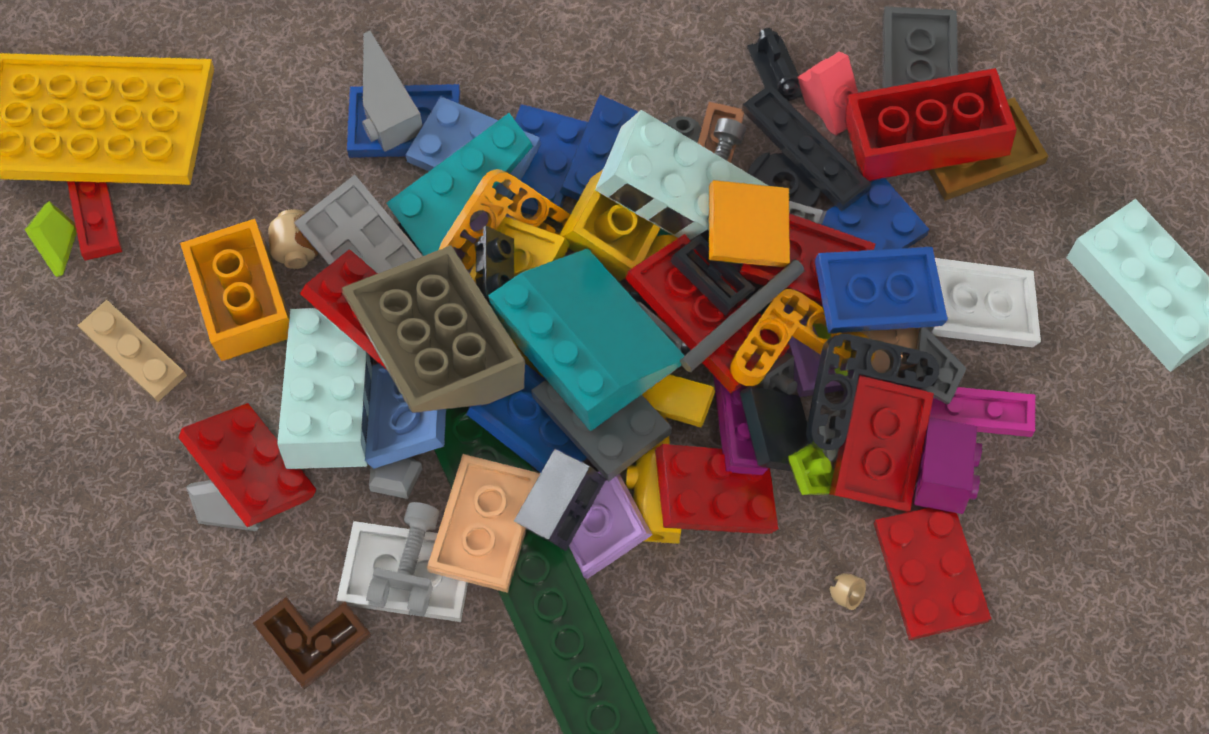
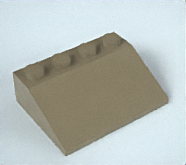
[342,246,525,413]

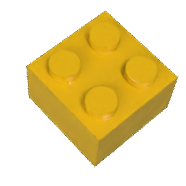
[560,170,660,281]

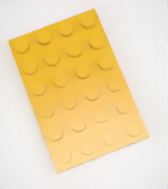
[0,53,214,185]

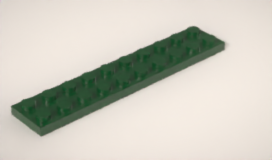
[434,406,658,734]

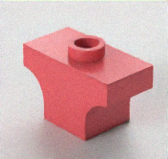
[797,51,858,136]

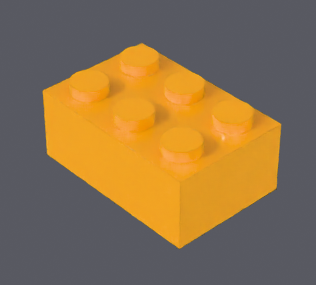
[180,219,290,361]

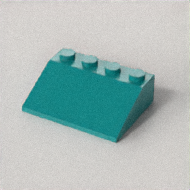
[488,248,684,432]

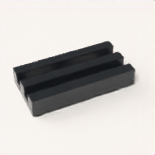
[670,235,756,316]

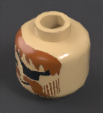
[268,209,319,269]

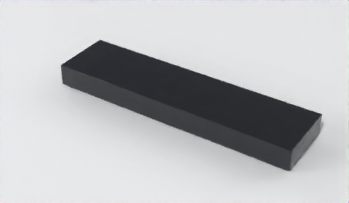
[742,84,871,212]

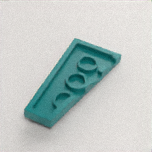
[386,113,533,256]

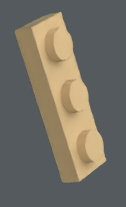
[77,300,187,402]

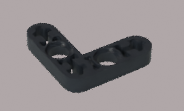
[806,334,939,450]

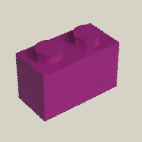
[914,417,982,514]

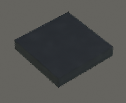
[740,386,810,472]

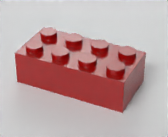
[845,68,1017,181]

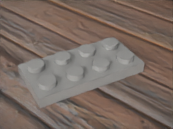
[294,175,423,273]

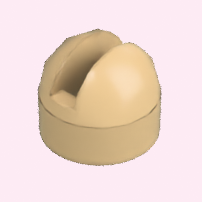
[829,573,866,610]

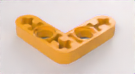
[439,169,571,270]
[730,289,876,386]

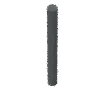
[680,260,805,372]

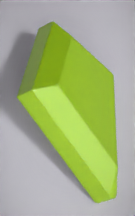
[24,201,77,277]
[788,444,834,495]

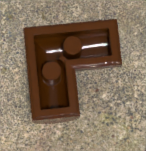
[253,597,372,689]

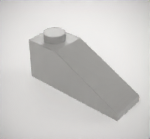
[362,31,423,152]

